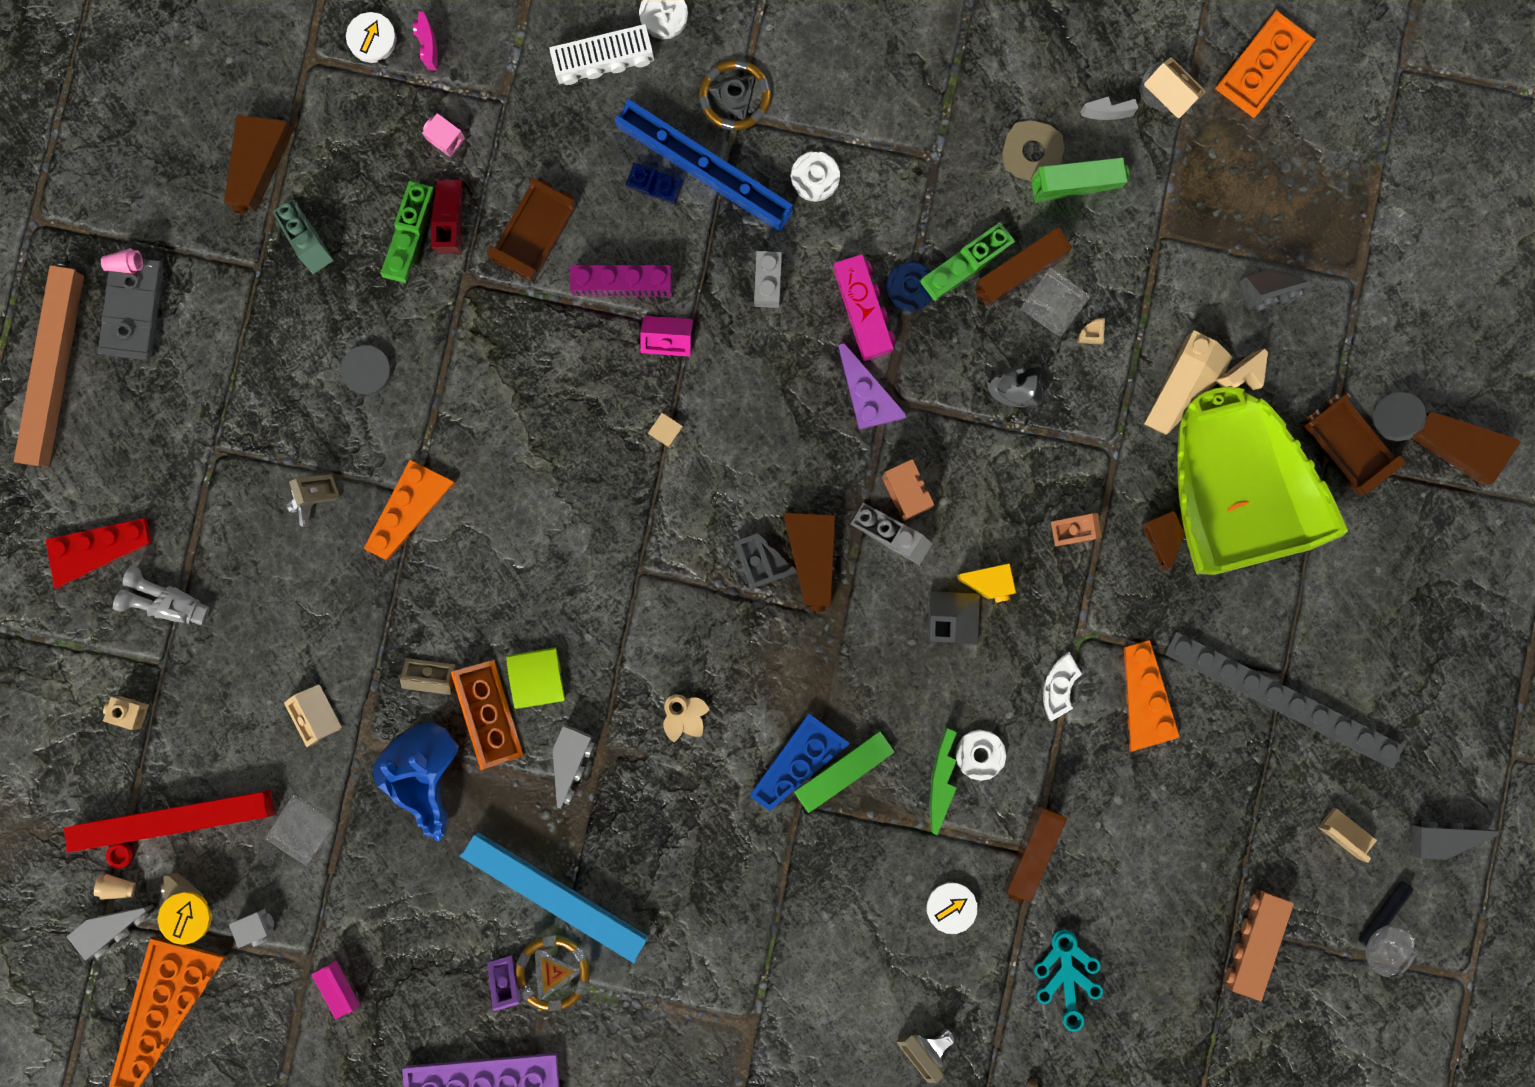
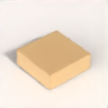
[648,413,683,448]

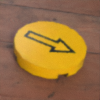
[158,891,212,945]

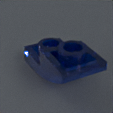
[626,163,684,205]

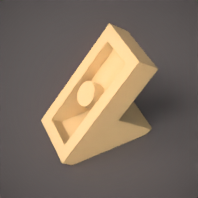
[1216,349,1268,390]

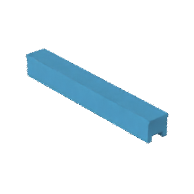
[459,832,648,963]

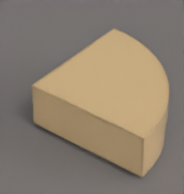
[1077,318,1105,344]

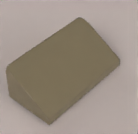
[400,658,456,695]

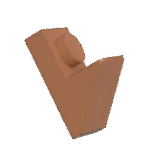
[1051,513,1102,546]

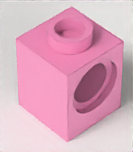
[422,114,465,157]

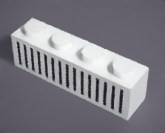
[549,24,654,85]

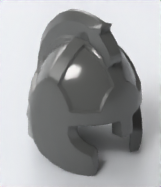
[987,364,1044,407]

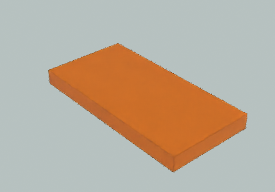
[1215,10,1316,118]

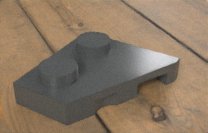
[733,533,797,590]

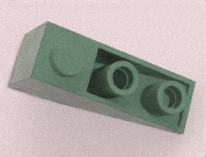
[272,198,334,274]

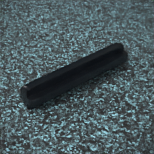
[1359,881,1414,949]

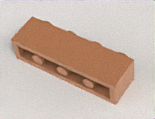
[1225,889,1294,1002]

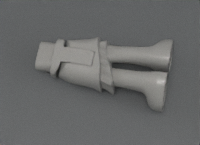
[113,566,210,625]

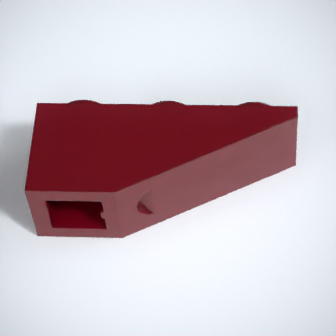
[431,180,463,254]

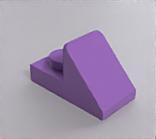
[487,956,523,1011]

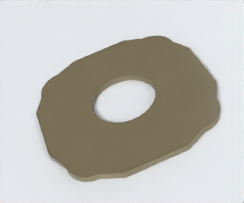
[1002,120,1065,181]

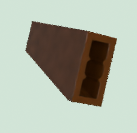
[224,115,293,214]
[975,227,1072,306]
[1412,412,1521,486]
[784,513,835,612]
[1004,804,1067,904]

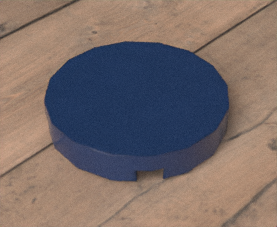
[886,261,932,312]

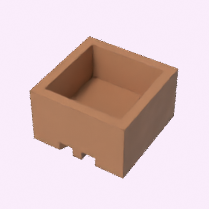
[882,459,934,522]

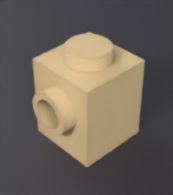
[103,696,149,730]

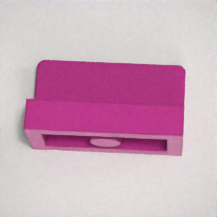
[641,316,693,357]
[312,961,360,1020]

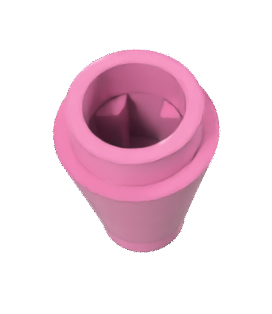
[101,248,143,274]

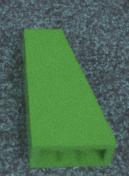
[1031,158,1130,203]

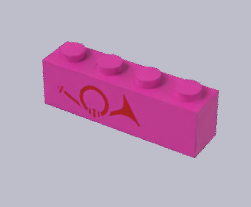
[833,254,896,362]

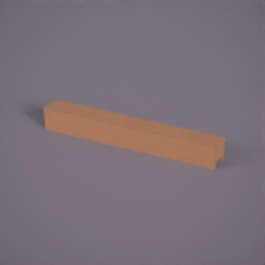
[13,266,84,467]

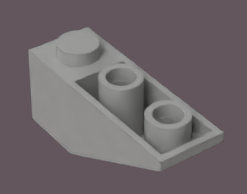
[850,503,932,565]
[553,725,595,809]
[67,904,155,961]

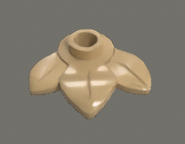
[663,694,709,742]

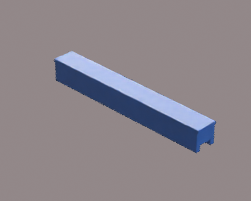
[615,99,793,232]

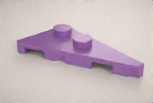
[838,343,906,430]

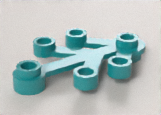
[1033,929,1103,1032]

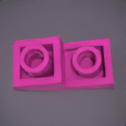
[413,12,438,71]

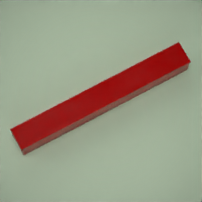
[63,790,276,853]

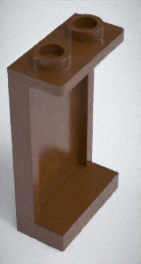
[486,177,577,283]
[1302,393,1406,496]

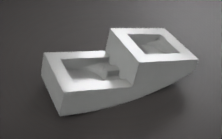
[1080,96,1138,120]

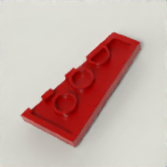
[45,518,152,589]

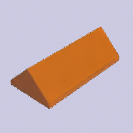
[451,660,524,770]

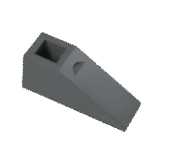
[1411,821,1499,860]

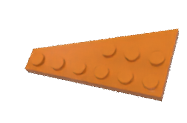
[109,937,227,1087]

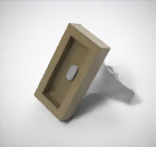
[287,474,340,527]
[896,1029,955,1083]

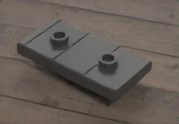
[97,259,164,361]

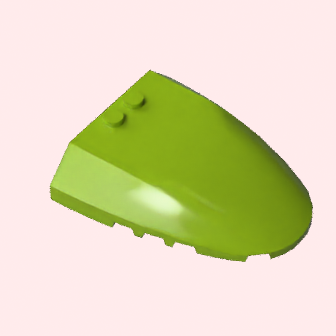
[1177,387,1348,575]

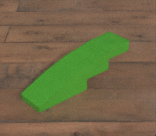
[929,727,957,835]
[794,731,894,813]

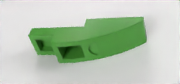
[381,181,434,283]
[920,222,1015,301]

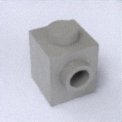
[229,909,274,948]

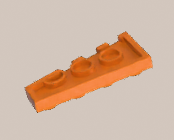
[364,460,456,560]
[1124,640,1180,752]

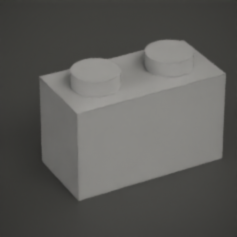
[754,251,782,308]

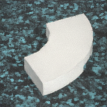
[1043,652,1082,721]

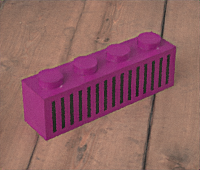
[570,265,672,297]

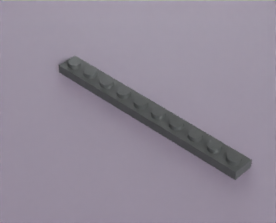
[1163,632,1404,769]

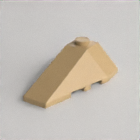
[1144,330,1232,435]

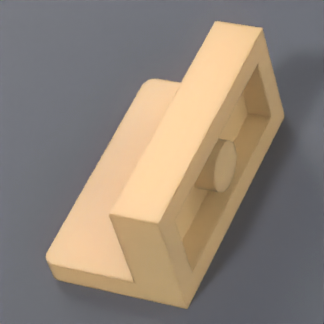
[1144,57,1207,118]
[284,685,342,747]
[1318,807,1377,863]

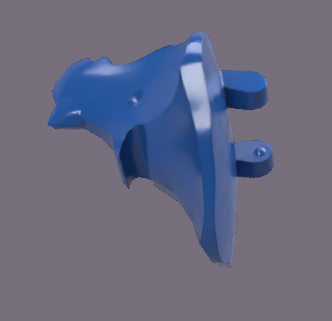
[373,722,459,841]

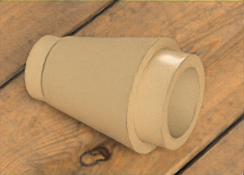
[94,874,136,899]

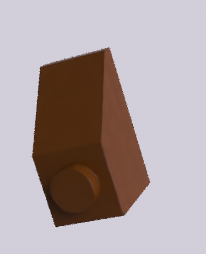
[1141,511,1185,570]

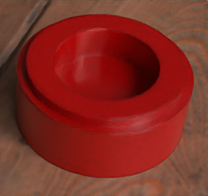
[106,843,134,869]

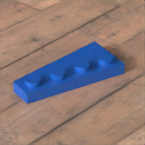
[749,714,850,811]

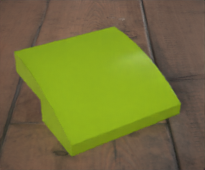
[506,647,565,709]

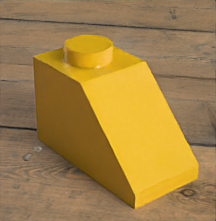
[957,564,1016,603]

